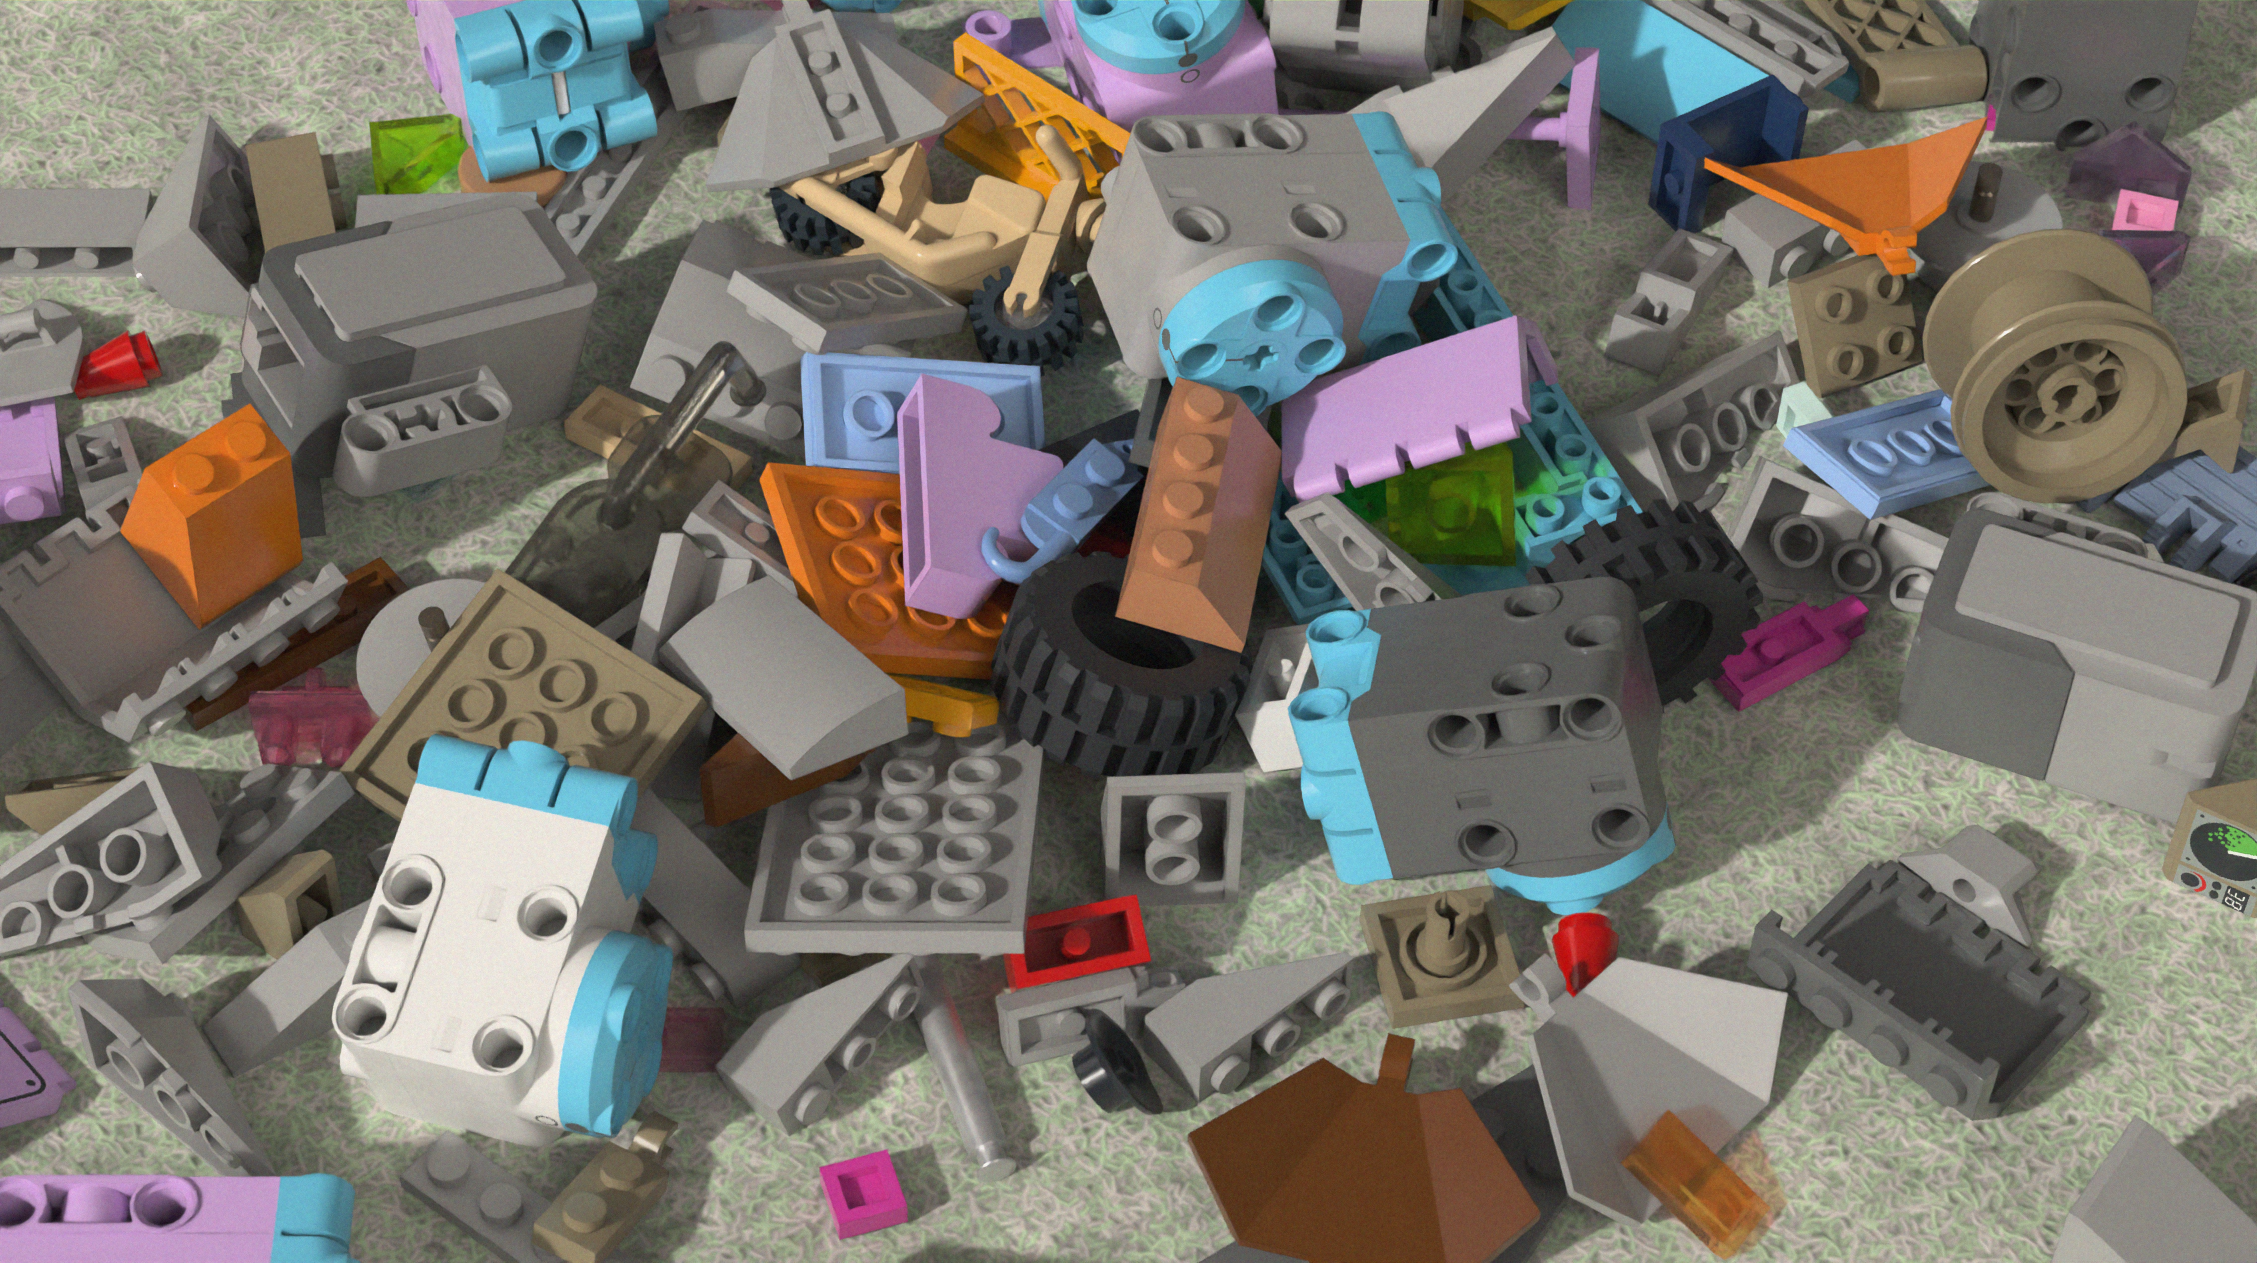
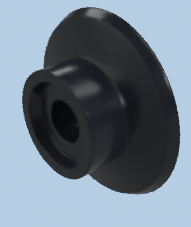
[1072,1009,1163,1115]

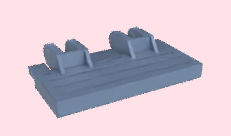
[2075,446,2257,584]

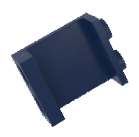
[1648,74,1809,234]

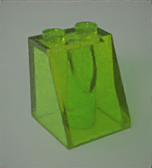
[1385,441,1517,566]

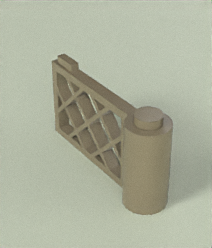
[1803,0,1988,112]

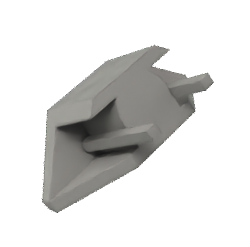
[1897,824,2043,949]

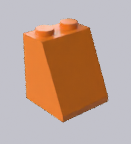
[120,403,303,630]

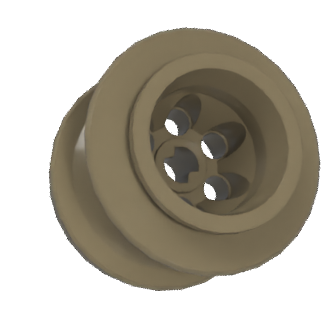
[1922,229,2187,504]

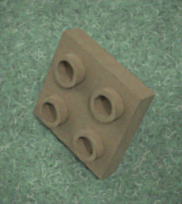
[1787,254,1923,398]
[1360,885,1524,1029]

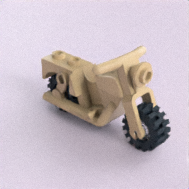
[770,125,1106,376]

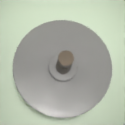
[1910,161,2063,292]
[356,578,486,718]

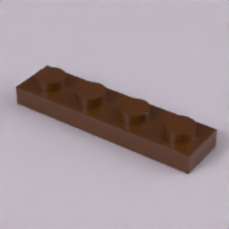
[183,557,410,731]

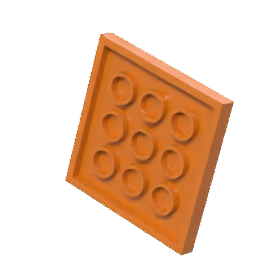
[759,462,1020,680]

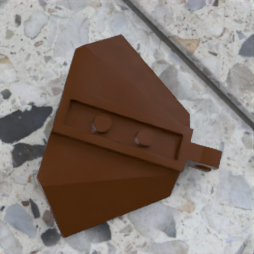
[1188,1033,1541,1263]

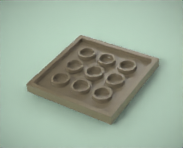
[338,568,708,823]

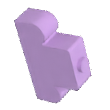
[897,373,1063,619]

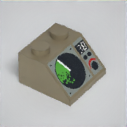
[2162,778,2257,918]

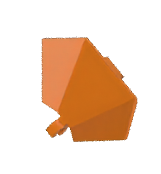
[1704,116,1988,276]

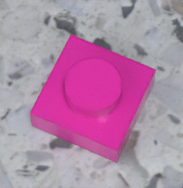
[819,1149,908,1240]

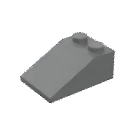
[1100,772,1246,906]

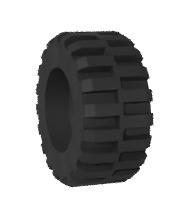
[991,551,1253,779]

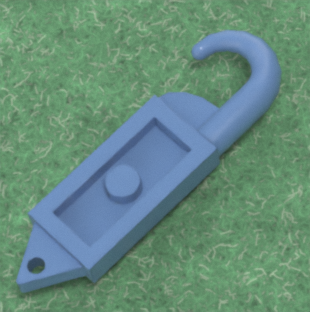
[981,439,1144,585]

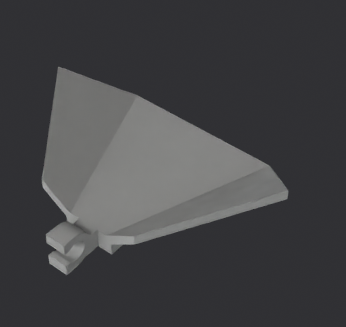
[706,0,985,192]
[1509,952,1788,1227]

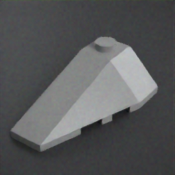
[654,9,899,112]
[1345,27,1576,203]
[132,114,264,317]
[1585,330,1800,513]
[1727,456,1949,613]
[1285,492,1462,611]

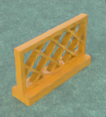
[944,32,1130,204]

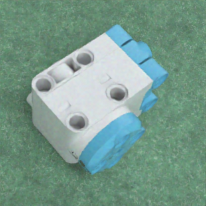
[332,733,673,1146]

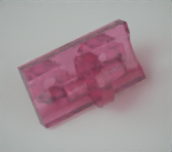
[248,668,375,767]

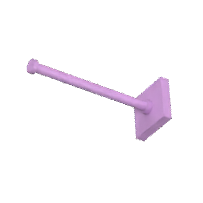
[1278,47,1601,210]

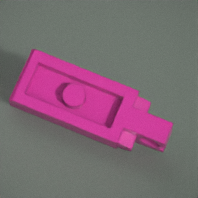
[1708,594,1869,712]

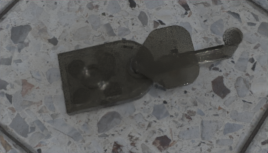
[505,341,767,628]

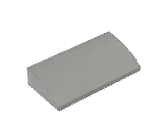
[659,575,908,780]

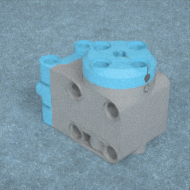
[1087,111,1458,417]

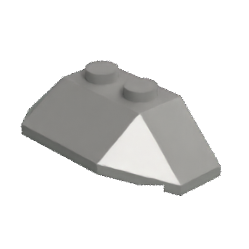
[1641,0,1849,98]

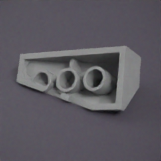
[0,761,222,957]
[68,979,277,1177]

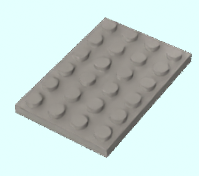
[744,705,1046,956]

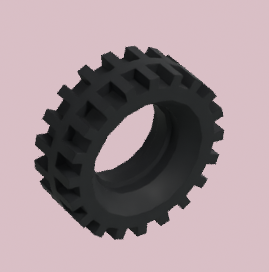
[1525,499,1763,713]

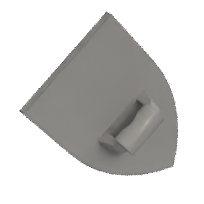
[0,299,85,407]

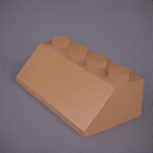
[1115,377,1282,653]

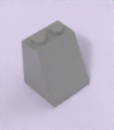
[2051,1116,2257,1263]

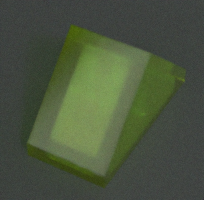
[369,114,465,195]

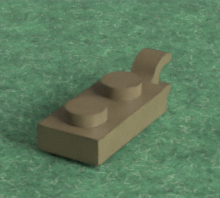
[531,1111,678,1263]

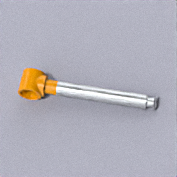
[891,953,1016,1183]

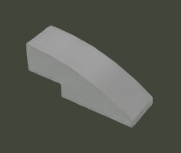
[1604,228,1734,376]

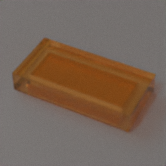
[1620,1109,1770,1260]

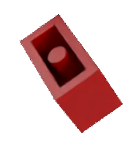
[1002,894,1151,993]

